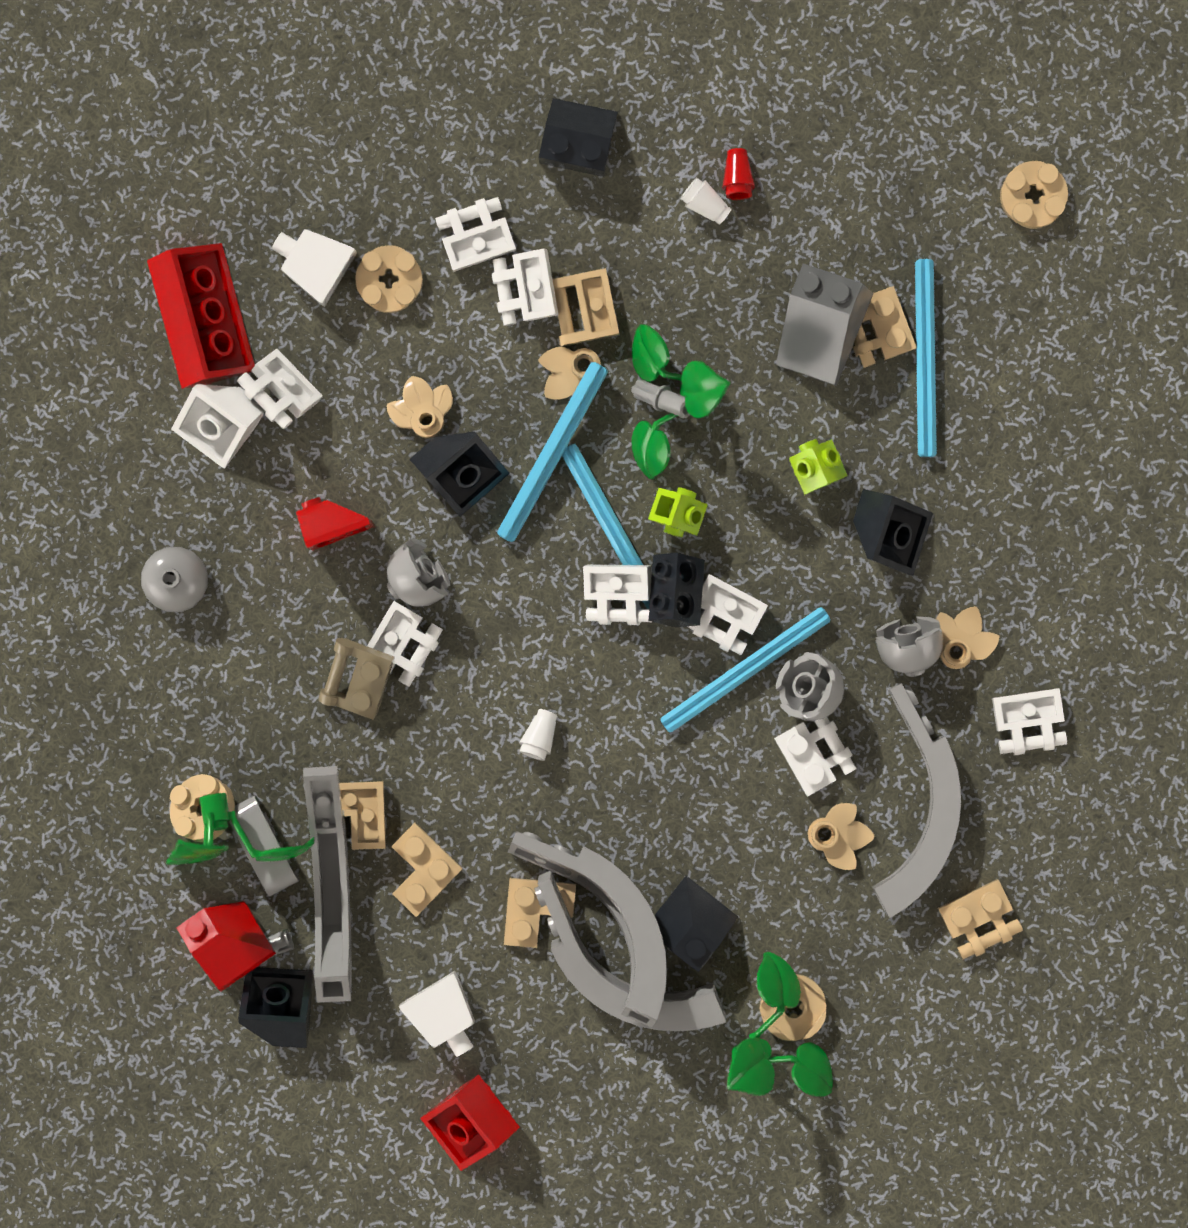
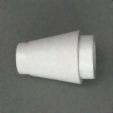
[681,178,731,225]
[519,709,557,761]

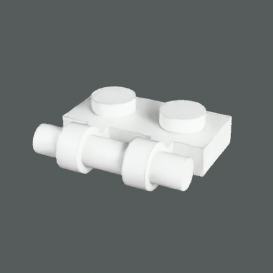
[435,197,516,272]
[492,248,558,326]
[237,349,323,430]
[583,565,651,625]
[688,574,768,655]
[367,601,443,687]
[992,688,1067,756]
[774,717,857,797]

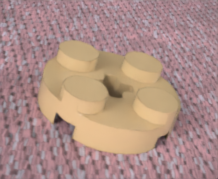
[1000,161,1068,229]
[355,246,423,313]
[170,774,235,843]
[759,974,826,1041]

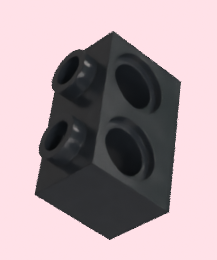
[648,552,705,628]

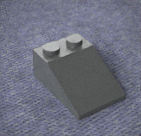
[776,264,874,386]

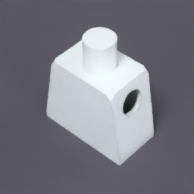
[272,229,357,307]
[399,971,475,1057]

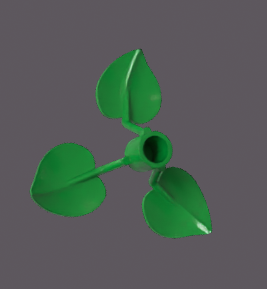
[631,324,730,480]
[166,793,315,865]
[727,952,833,1097]

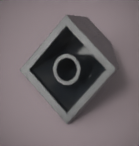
[410,431,510,517]
[853,489,933,576]
[654,875,738,972]
[238,967,313,1048]

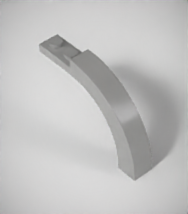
[872,683,961,918]
[303,766,352,1003]
[508,831,667,1028]
[534,871,726,1031]

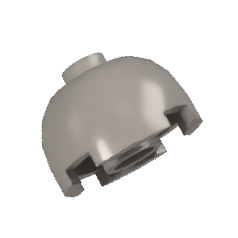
[387,538,450,607]
[141,547,208,612]
[875,616,943,677]
[776,652,844,721]

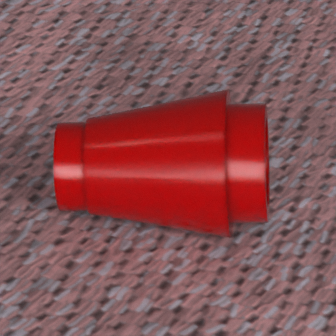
[722,148,755,200]

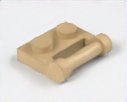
[553,268,619,347]

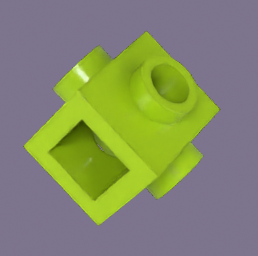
[789,438,848,495]
[648,487,708,538]

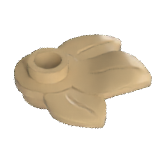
[538,346,601,400]
[387,376,453,438]
[936,606,999,669]
[808,803,875,870]

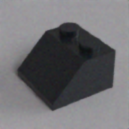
[539,98,618,177]

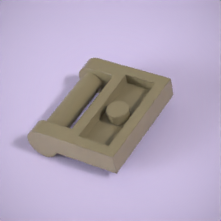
[318,638,395,720]

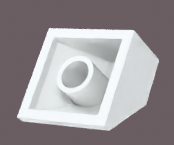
[171,384,265,469]

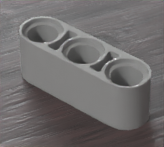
[229,795,300,896]

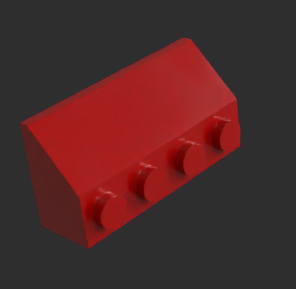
[147,243,255,389]

